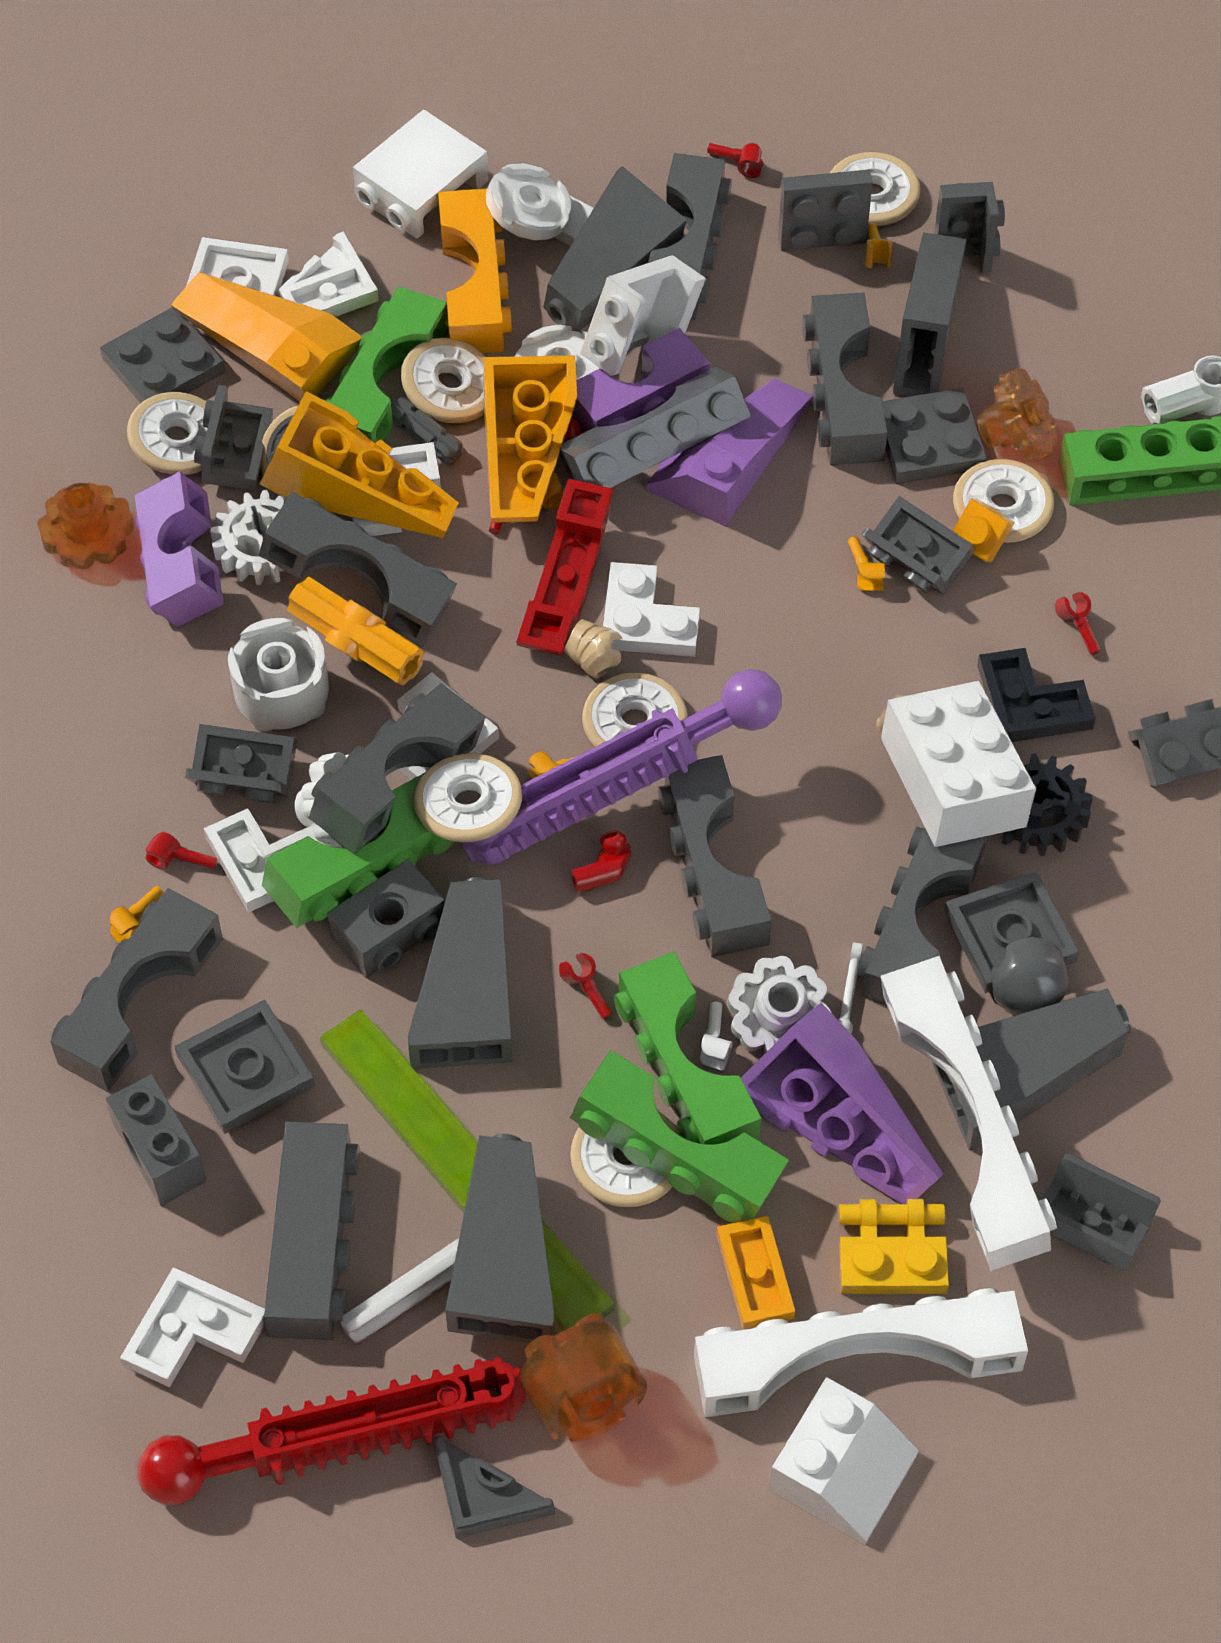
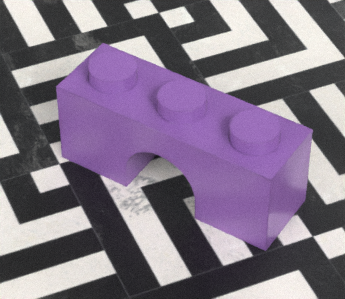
[571,328,710,433]
[135,471,224,627]

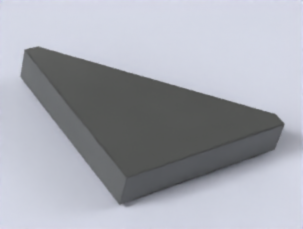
[433,1435,555,1538]

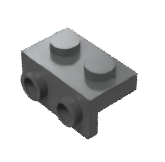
[934,182,1005,273]
[194,385,273,491]
[861,496,976,595]
[1128,699,1221,786]
[185,724,297,803]
[1041,1153,1161,1271]

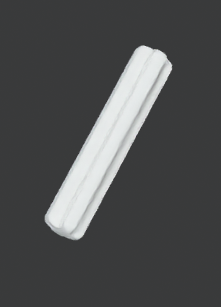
[340,1238,459,1343]

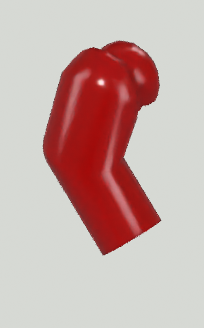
[571,830,631,893]

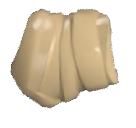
[564,619,623,679]

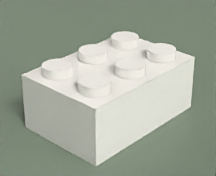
[881,681,1036,847]

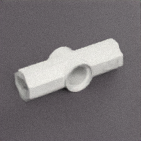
[1141,355,1221,424]

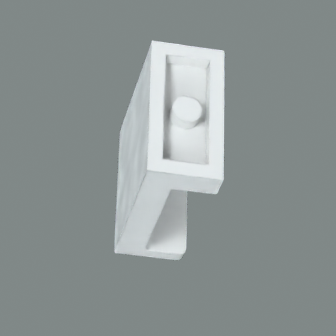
[353,109,489,238]
[580,255,706,376]

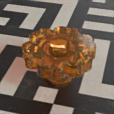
[977,368,1057,461]
[37,482,135,570]

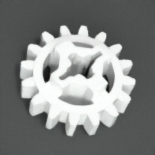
[210,490,289,585]

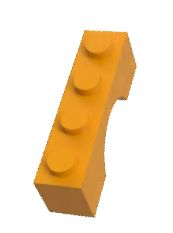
[438,189,512,353]

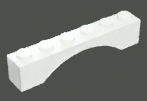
[881,956,1057,1271]
[694,1288,1028,1418]

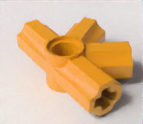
[287,576,425,686]

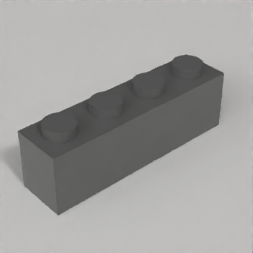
[264,1121,360,1340]

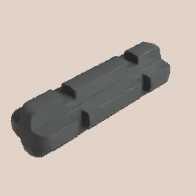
[391,397,463,465]

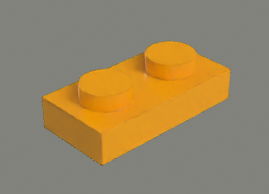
[716,1216,796,1330]

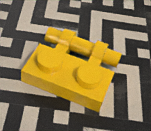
[838,1199,949,1294]

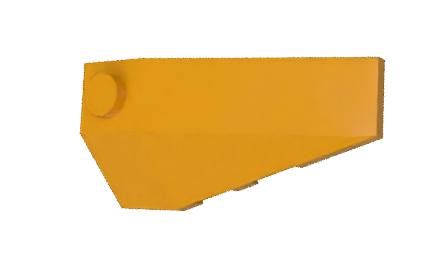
[171,272,362,402]
[483,355,577,522]
[260,391,459,538]

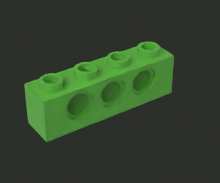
[1059,416,1221,505]

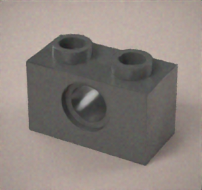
[327,859,445,978]
[105,1074,207,1206]

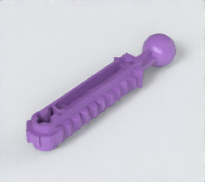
[461,669,782,865]

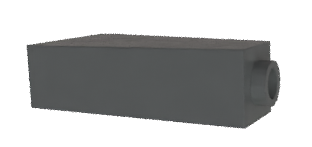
[543,166,687,332]
[893,232,967,396]
[408,877,513,1069]
[932,988,1130,1150]
[445,1134,555,1347]

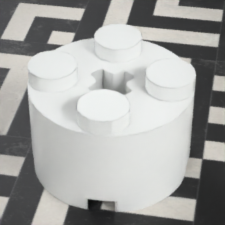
[228,618,329,732]

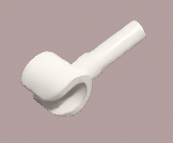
[699,1002,733,1071]

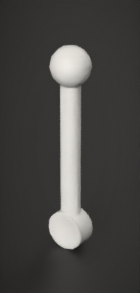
[838,942,863,1033]

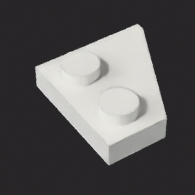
[279,231,379,317]

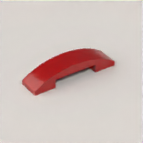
[516,478,613,656]

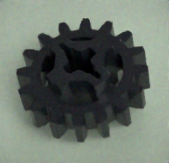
[1002,754,1093,856]

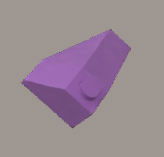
[646,378,813,527]
[741,1003,943,1204]

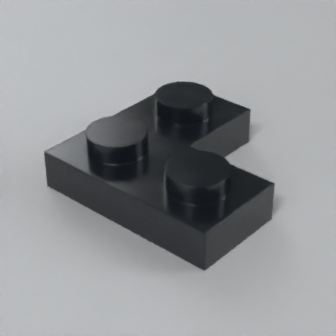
[977,648,1095,742]

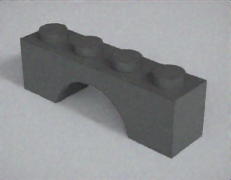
[648,153,732,320]
[802,292,887,465]
[559,367,751,488]
[258,492,457,647]
[309,683,486,854]
[658,755,771,957]
[857,826,987,1005]
[50,888,223,1092]

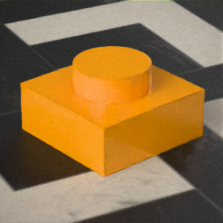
[953,498,1015,562]

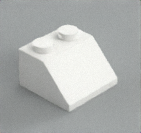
[769,1377,919,1545]

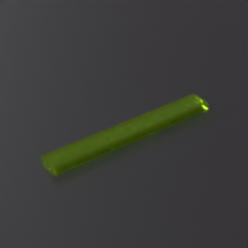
[320,1009,614,1341]

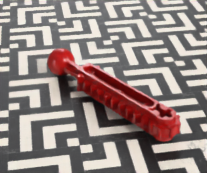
[137,1357,526,1505]

